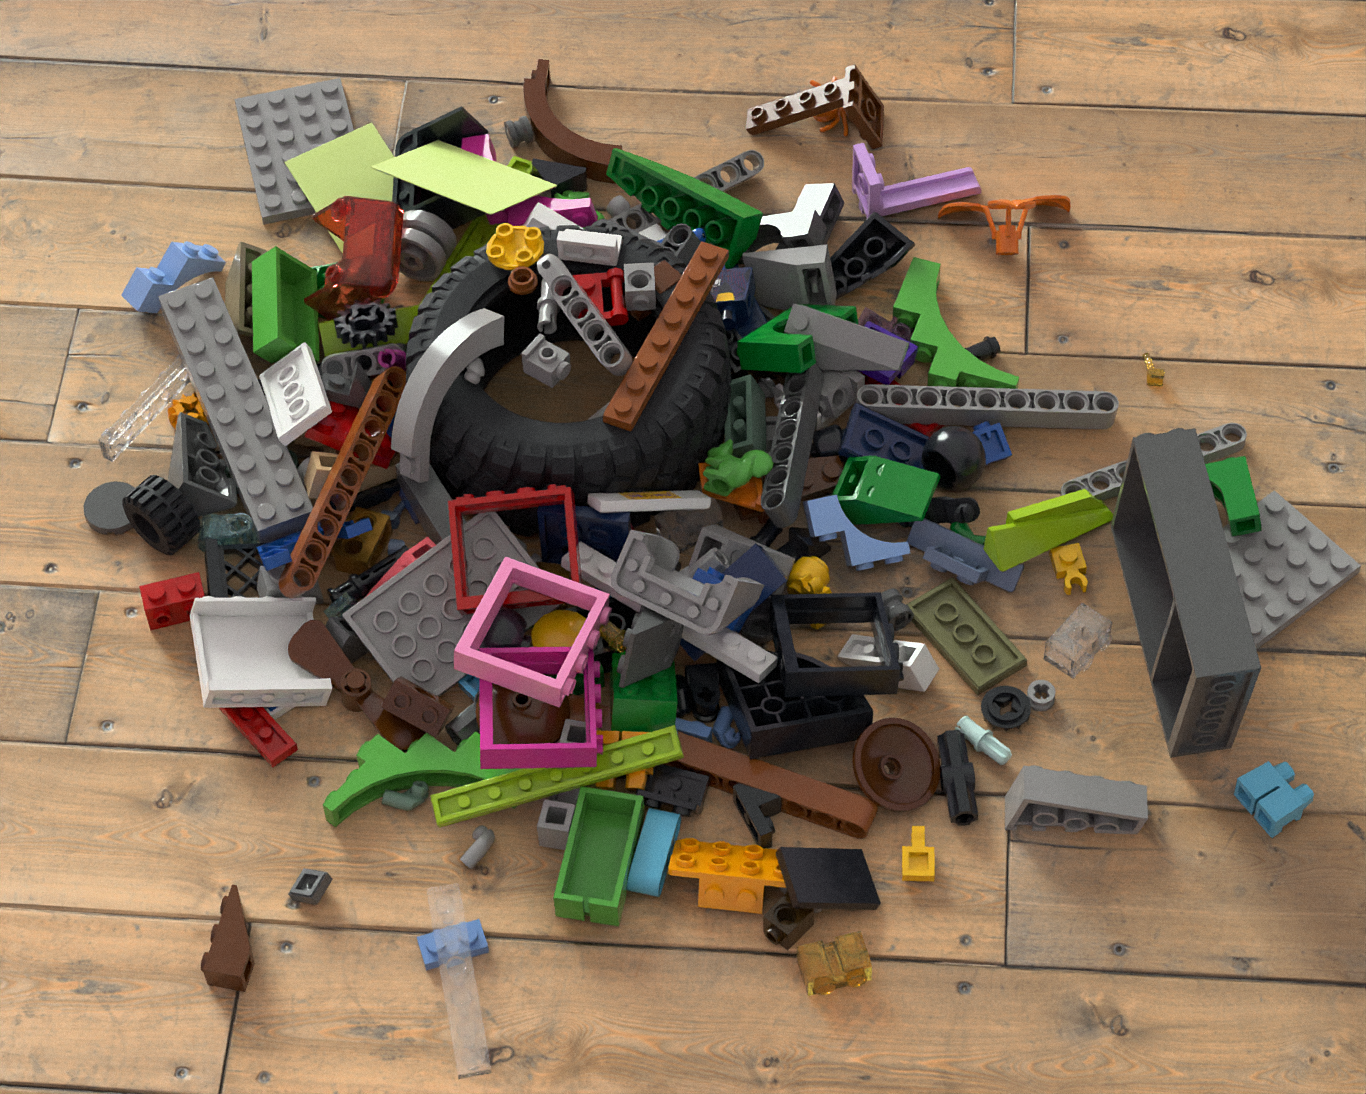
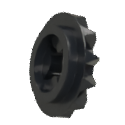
[981,686,1031,732]

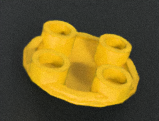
[486,223,544,270]
[531,610,586,647]

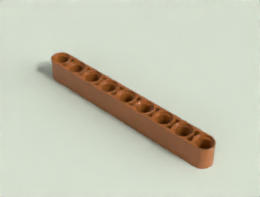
[278,366,406,598]

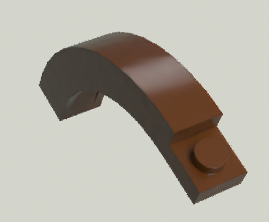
[523,59,623,184]

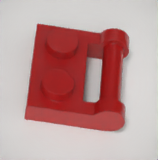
[572,268,629,329]

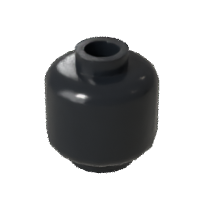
[810,424,848,462]

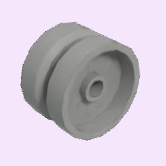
[384,210,456,281]

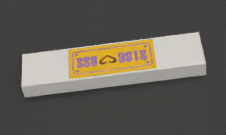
[587,490,711,513]

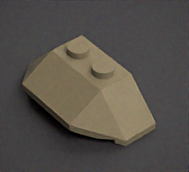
[225,242,267,338]

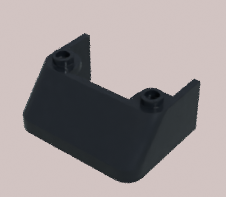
[392,106,488,229]

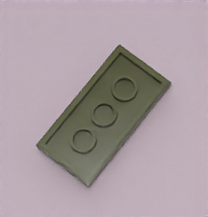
[906,577,1027,695]

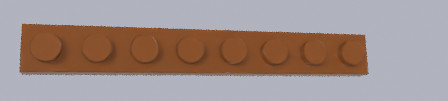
[603,241,729,431]

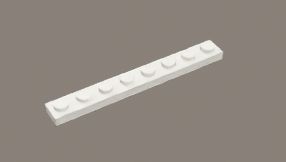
[561,542,778,683]

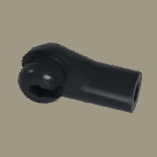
[675,674,692,718]

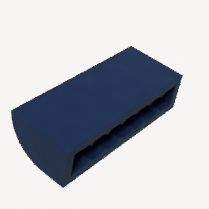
[680,543,788,662]

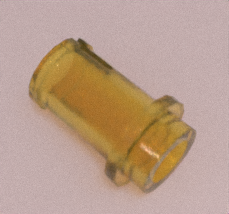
[599,620,627,653]

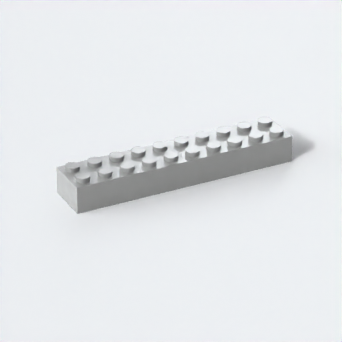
[158,277,313,543]

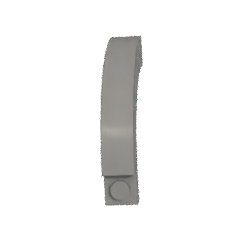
[391,308,504,483]

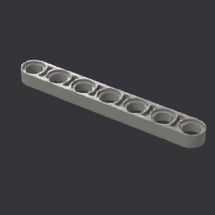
[1060,423,1247,501]

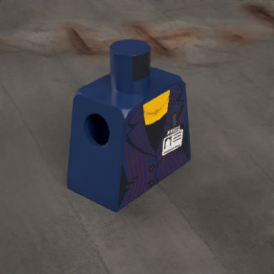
[710,267,756,331]

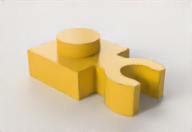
[1049,543,1088,595]

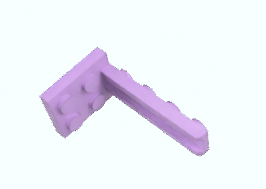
[852,143,981,218]

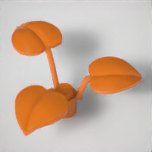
[938,195,1071,255]

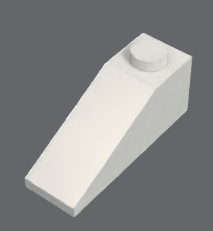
[837,634,939,692]

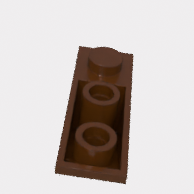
[201,885,255,992]

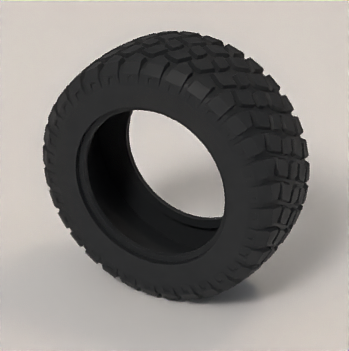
[406,225,731,539]

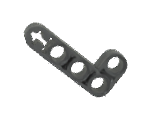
[591,219,701,267]

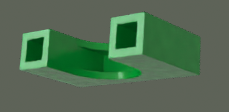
[737,304,859,373]
[1205,456,1262,536]

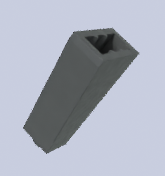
[396,463,467,545]

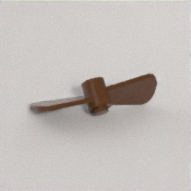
[288,620,426,752]

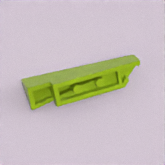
[983,489,1113,572]

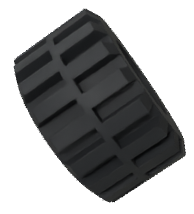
[122,475,201,556]

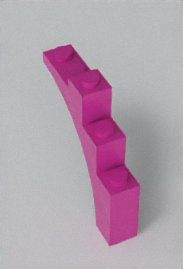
[461,134,598,228]

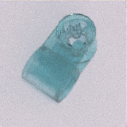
[198,513,258,552]

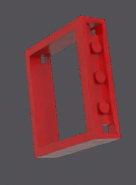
[448,484,582,615]

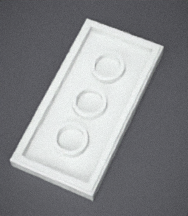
[259,342,332,446]

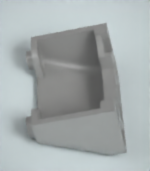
[611,530,764,635]

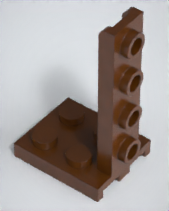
[746,65,884,149]

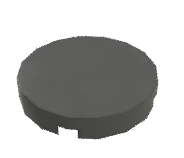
[83,481,135,535]

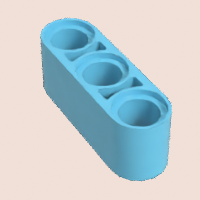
[627,808,681,897]

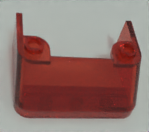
[304,196,404,320]

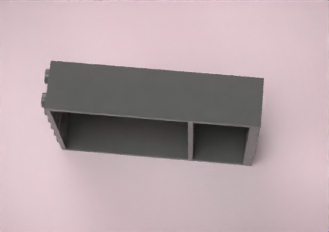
[1111,428,1261,758]

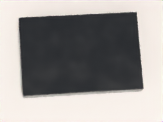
[775,847,881,910]

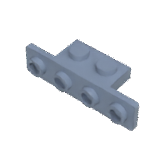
[907,518,1024,592]

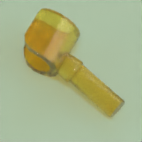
[1143,353,1165,387]

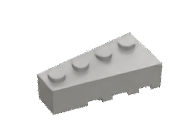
[1005,765,1148,834]

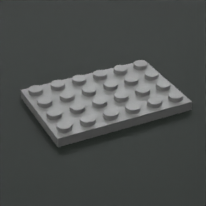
[234,78,354,225]
[1223,490,1361,650]
[342,511,563,697]

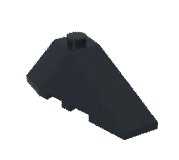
[830,211,915,300]

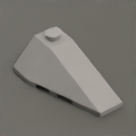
[784,303,909,371]

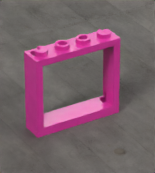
[479,647,603,769]

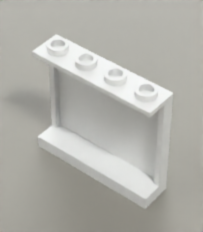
[190,596,332,708]

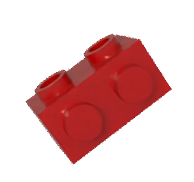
[139,572,205,631]

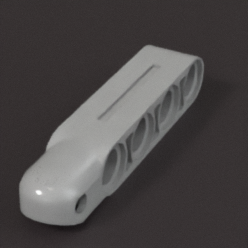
[537,254,633,376]

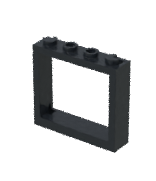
[769,592,904,697]

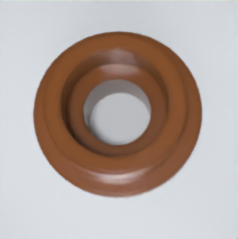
[508,266,538,295]

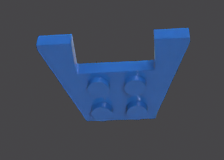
[257,518,373,571]

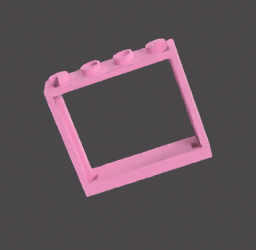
[454,557,612,708]

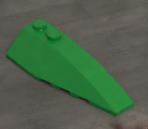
[606,148,763,269]

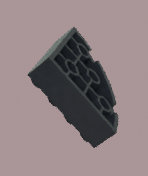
[716,650,873,759]

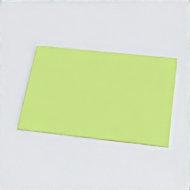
[284,122,399,267]
[371,140,557,215]

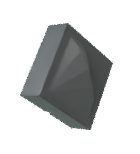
[288,868,333,905]

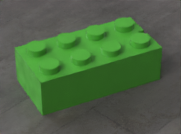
[252,246,320,364]
[553,786,645,926]

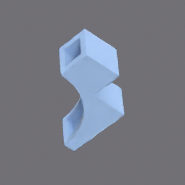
[121,241,226,313]
[803,495,910,571]

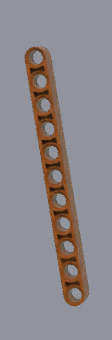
[567,694,879,839]

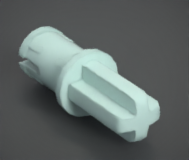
[955,716,1012,765]

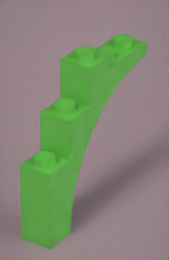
[892,257,1019,389]
[323,731,524,827]

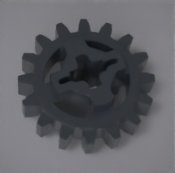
[334,298,398,349]

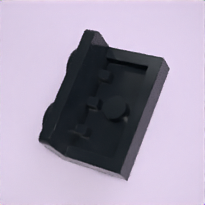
[635,764,711,817]

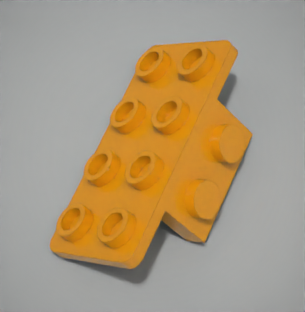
[668,838,786,914]

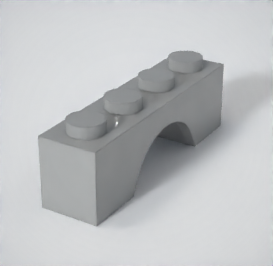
[537,719,597,850]

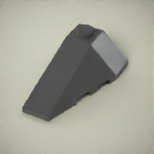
[167,412,237,517]

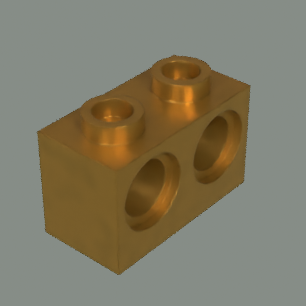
[332,507,393,575]

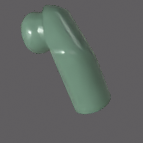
[382,781,429,811]

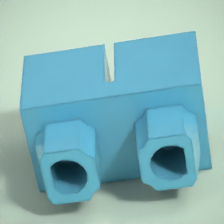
[1234,761,1314,838]

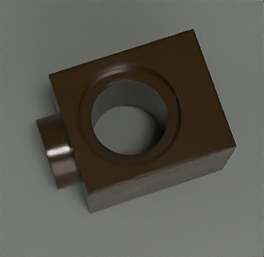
[763,892,814,951]

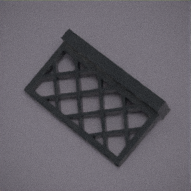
[204,539,268,598]

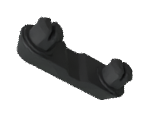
[898,496,980,528]

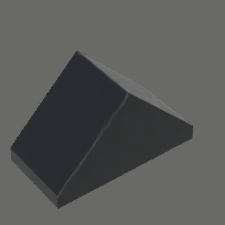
[532,158,588,198]

